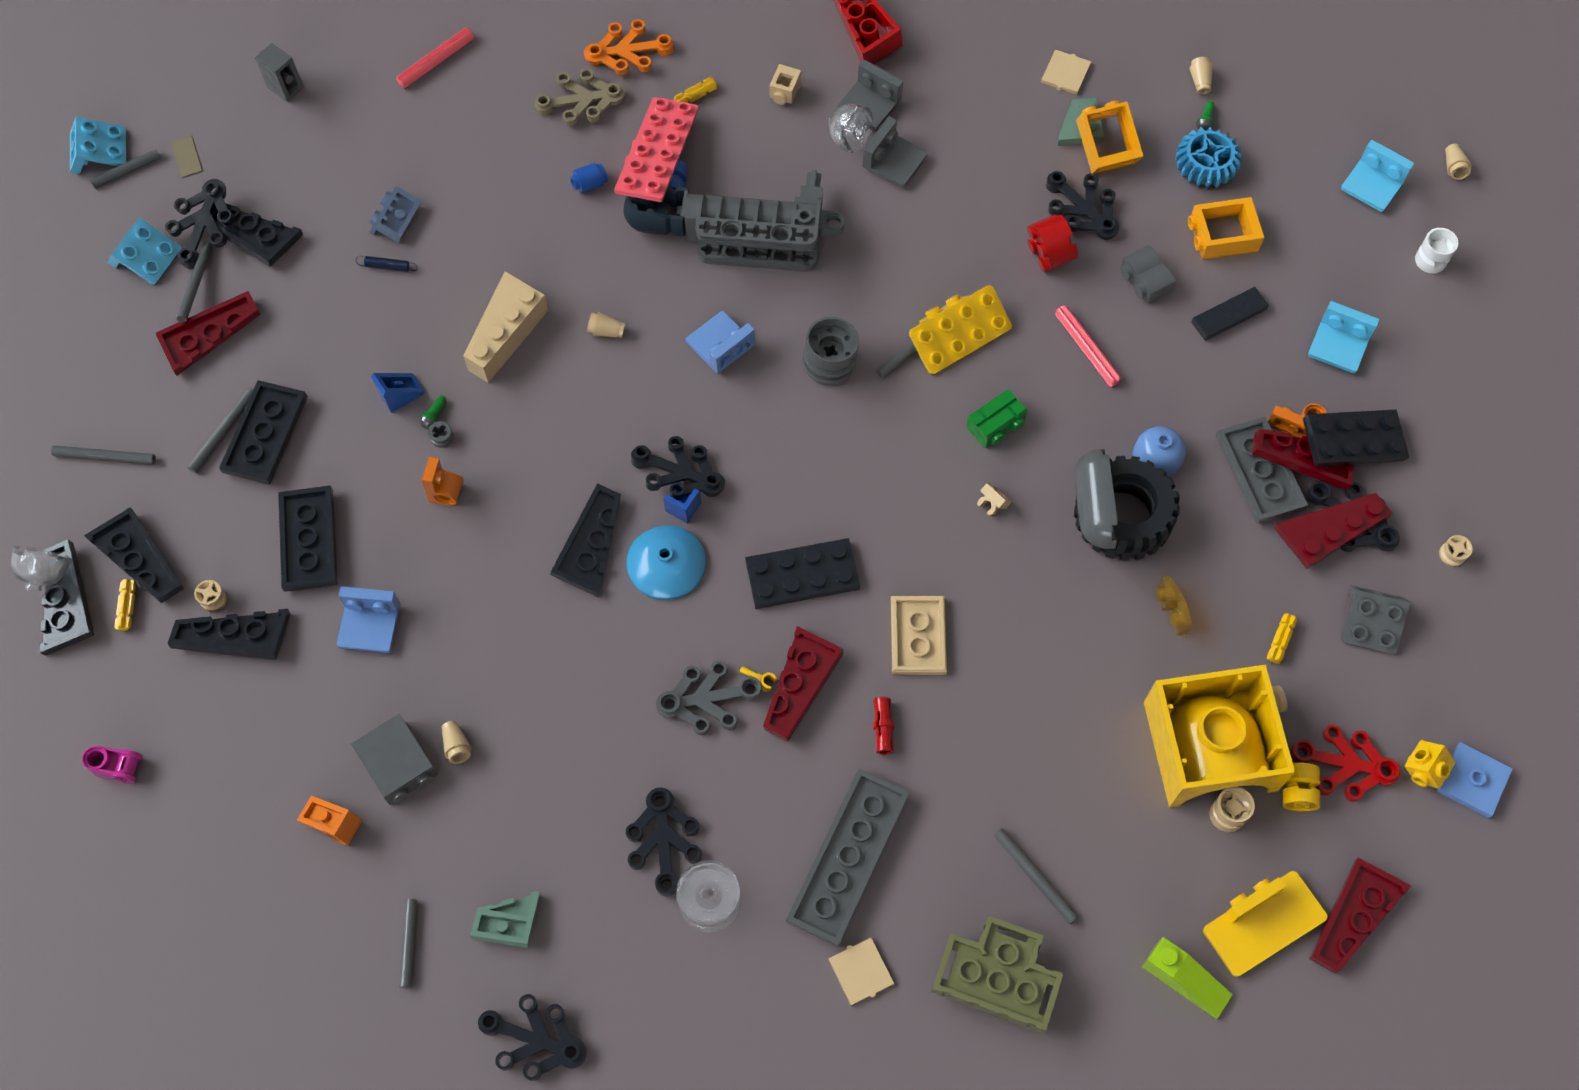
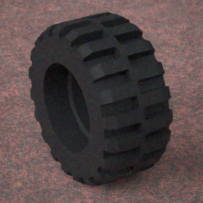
[1074,455,1180,561]

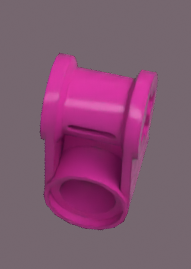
[82,746,143,784]

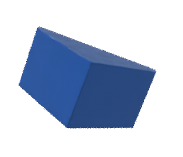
[371,373,425,412]

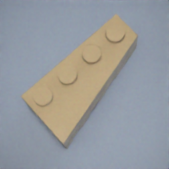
[463,272,549,383]

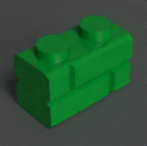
[966,389,1027,448]

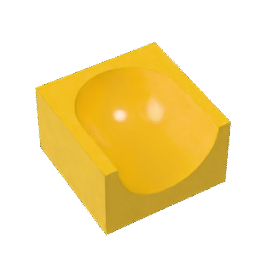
[1144,665,1295,807]

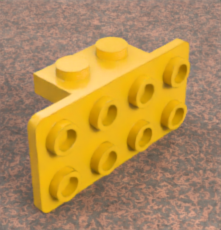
[909,285,1012,374]
[1203,871,1328,977]

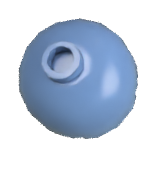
[1132,426,1186,478]

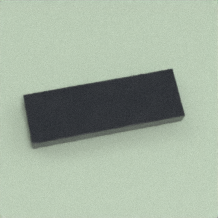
[1191,286,1269,341]

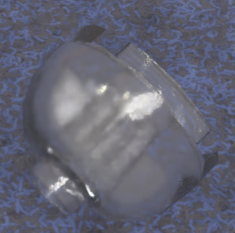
[828,103,873,153]
[10,546,70,591]

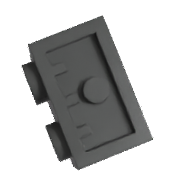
[838,60,903,130]
[863,116,928,188]
[1342,585,1410,654]

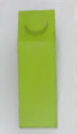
[1142,937,1233,1020]

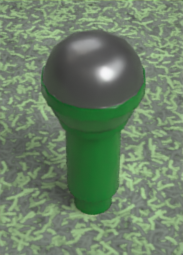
[1196,101,1215,131]
[419,395,446,429]

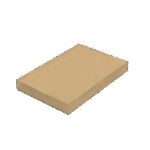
[891,596,947,675]

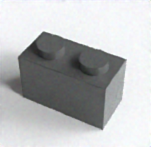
[255,43,304,102]

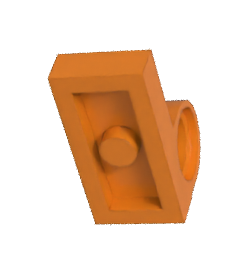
[1268,403,1327,438]
[422,456,464,506]
[297,795,363,846]

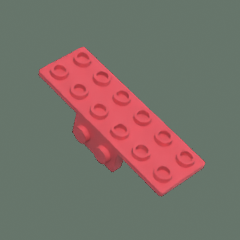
[615,97,699,202]

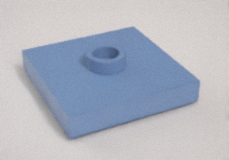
[1436,742,1513,818]

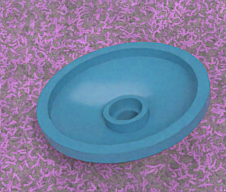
[627,525,706,600]

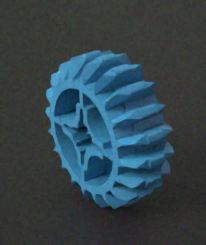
[1175,126,1242,189]

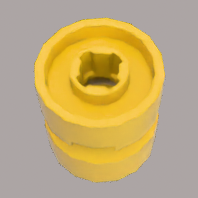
[1283,763,1320,811]

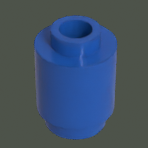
[570,163,608,193]

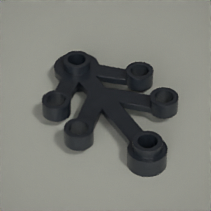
[1046,171,1119,240]
[165,179,235,269]
[631,436,725,500]
[1307,481,1400,552]
[626,787,702,896]
[478,994,587,1081]

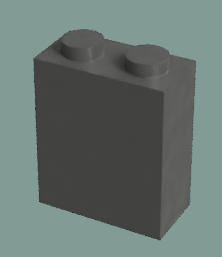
[351,714,438,805]

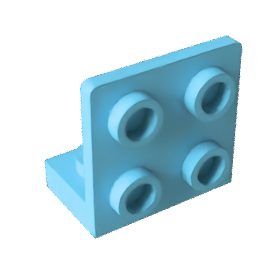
[70,116,126,174]
[1340,139,1414,212]
[107,217,182,285]
[1308,301,1379,374]

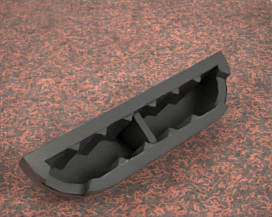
[1074,449,1117,549]

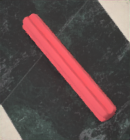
[396,27,474,88]
[1055,305,1121,387]

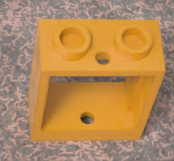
[1076,100,1143,174]
[1188,197,1264,260]

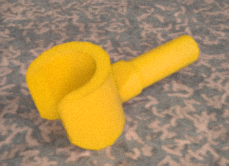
[740,666,777,692]

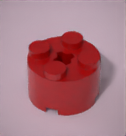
[1027,213,1078,272]

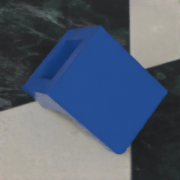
[664,489,701,524]

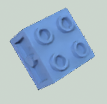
[685,311,755,374]
[336,586,401,653]

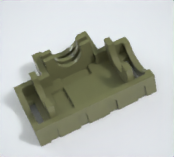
[931,915,1064,1034]

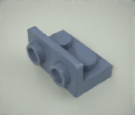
[369,186,421,242]

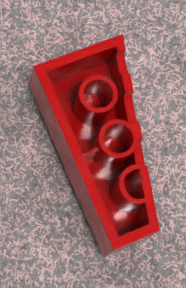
[833,0,903,65]

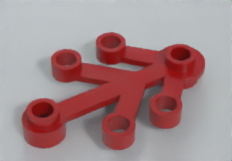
[1290,725,1400,802]

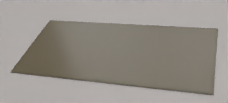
[171,136,202,177]

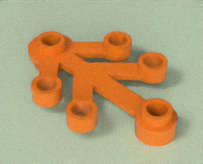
[584,19,674,76]

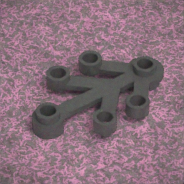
[656,661,762,735]

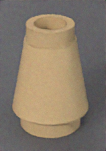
[1189,57,1213,95]
[1445,144,1472,180]
[587,312,625,338]
[441,721,472,764]

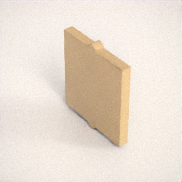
[1041,50,1091,95]
[828,938,894,1006]

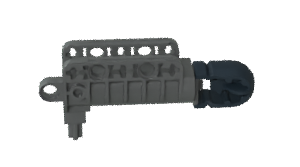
[623,170,845,272]

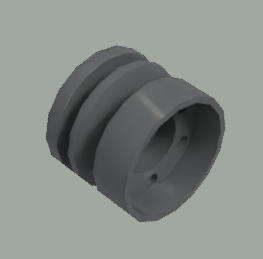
[803,317,859,385]

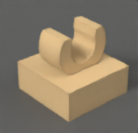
[977,483,1013,516]

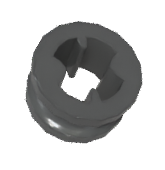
[428,421,453,447]

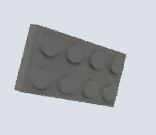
[1216,417,1308,524]

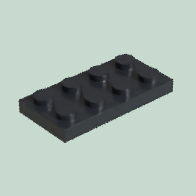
[219,380,308,485]
[1303,409,1409,467]
[278,485,338,592]
[745,538,860,609]

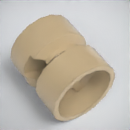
[1209,787,1255,832]

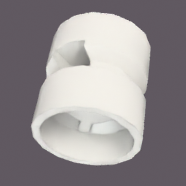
[1415,228,1459,274]

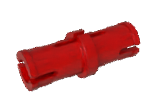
[873,697,895,755]

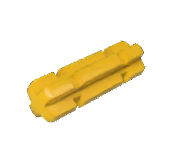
[674,77,717,103]
[114,579,137,631]
[1267,613,1297,664]

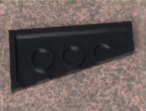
[211,203,303,267]
[550,483,621,597]
[84,507,184,603]
[168,608,290,660]

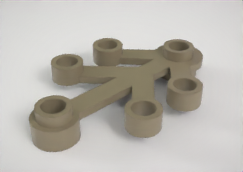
[534,68,626,126]

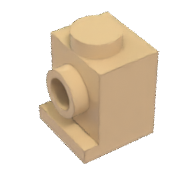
[769,64,801,105]

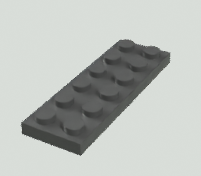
[786,769,910,947]

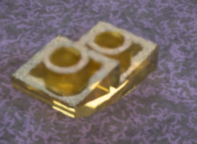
[1156,575,1192,635]

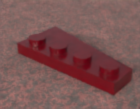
[155,291,261,376]
[1252,428,1354,490]
[1274,493,1393,569]
[763,626,844,742]

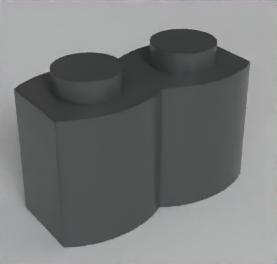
[1121,245,1176,303]

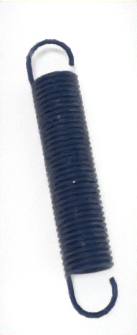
[356,256,418,272]

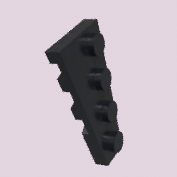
[39,539,94,656]

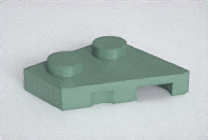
[1057,97,1104,146]
[470,891,541,948]

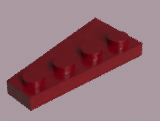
[1309,857,1411,974]

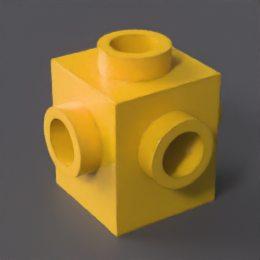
[1404,740,1456,789]

